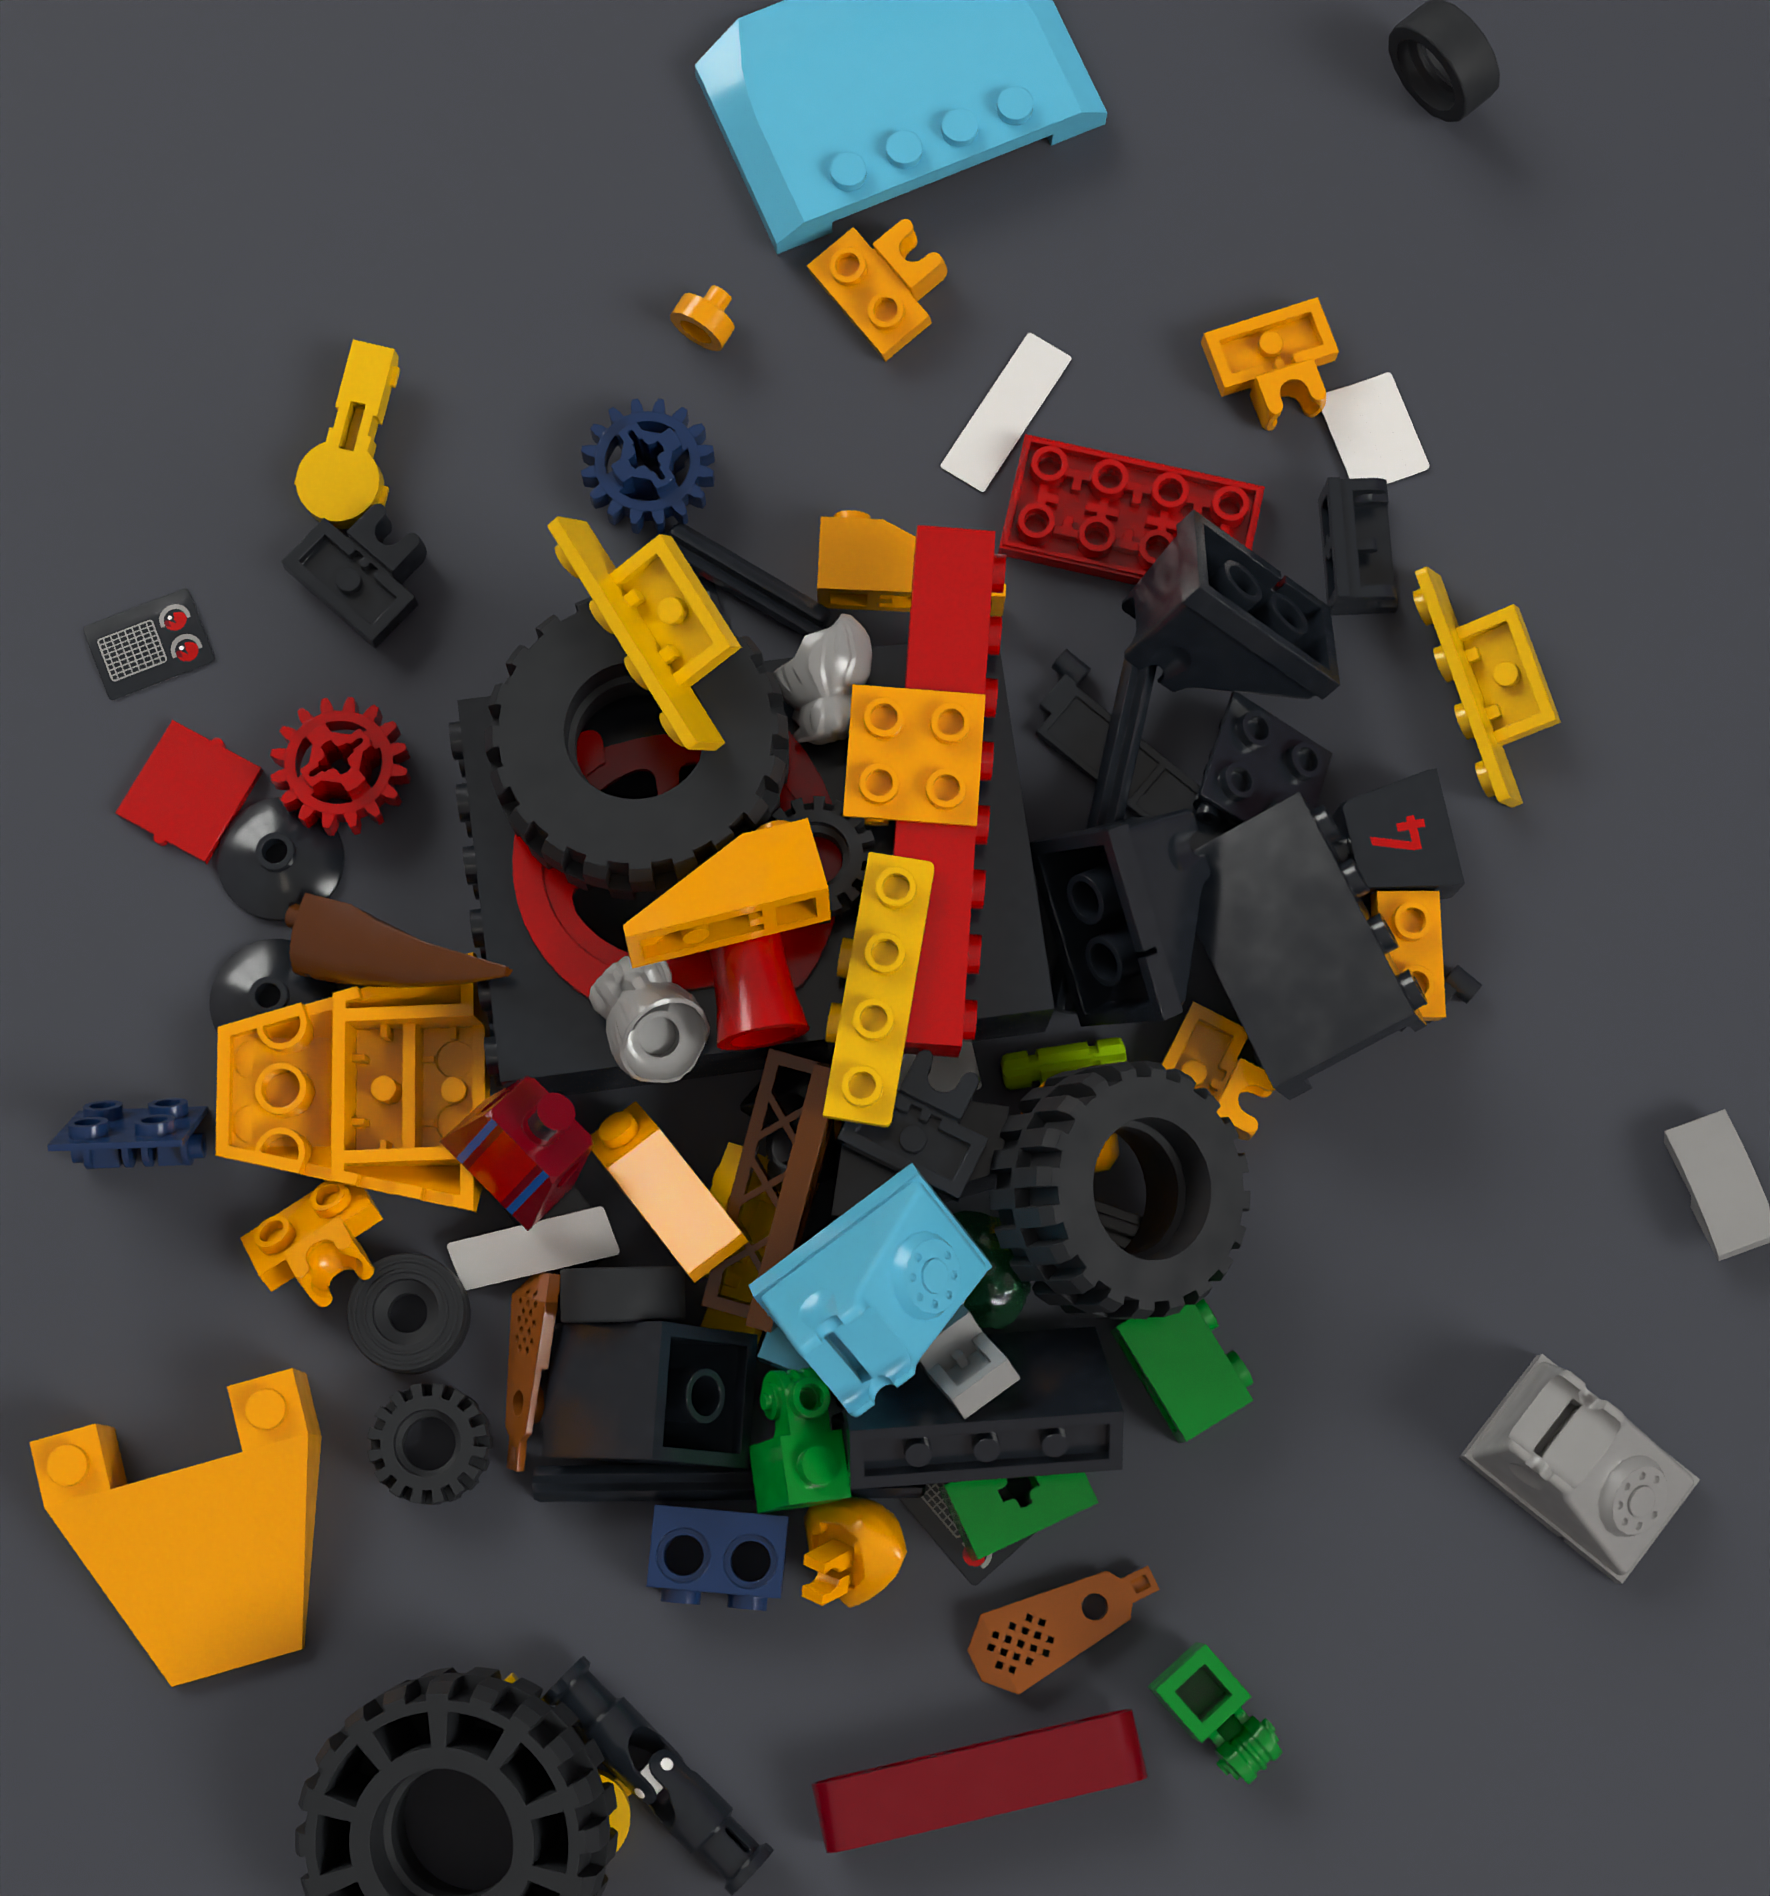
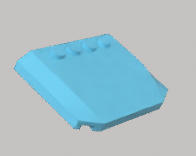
[695,0,1107,255]

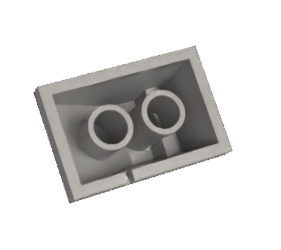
[1459,1354,1700,1584]

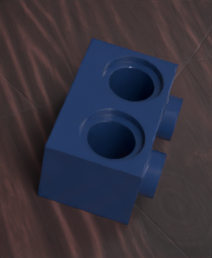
[646,1505,789,1611]

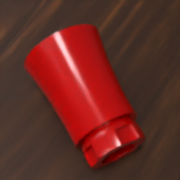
[709,932,810,1050]

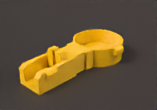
[294,339,400,529]

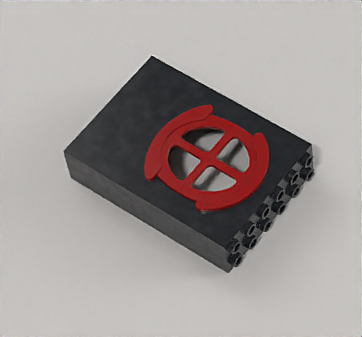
[449,643,1054,1096]

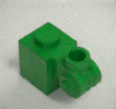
[749,1367,851,1513]
[1147,1642,1283,1785]

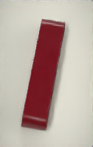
[811,1709,1148,1853]

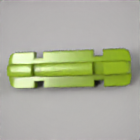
[1000,1037,1127,1090]

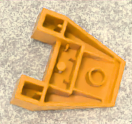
[29,1368,322,1687]

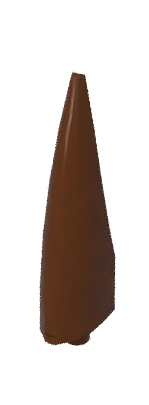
[285,893,513,987]

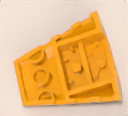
[215,952,490,1212]

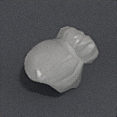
[773,614,872,745]
[589,956,710,1083]

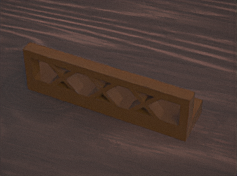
[701,1048,835,1333]

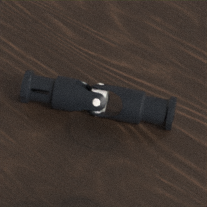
[541,1656,774,1896]

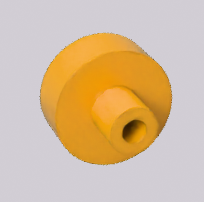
[670,285,735,351]

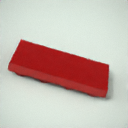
[998,434,1265,585]

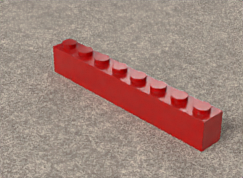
[893,525,1006,1058]

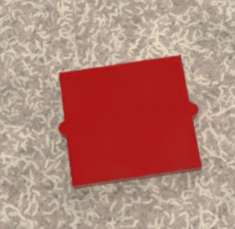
[115,720,264,864]

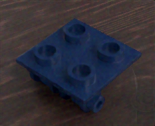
[47,1098,208,1169]

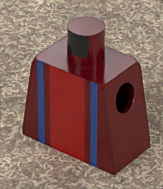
[440,1076,594,1231]

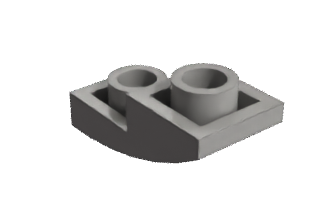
[1664,1109,1770,1261]

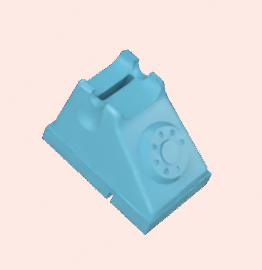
[748,1163,992,1417]

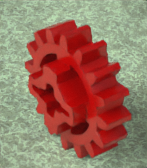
[270,697,411,836]

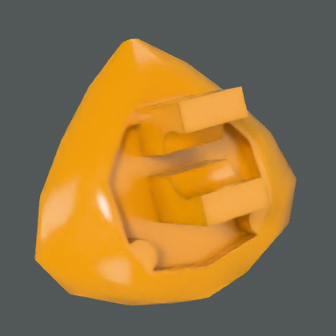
[802,1497,907,1608]

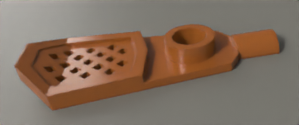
[505,1272,560,1472]
[967,1566,1160,1695]

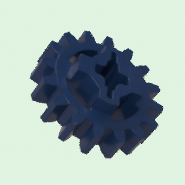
[581,398,715,534]

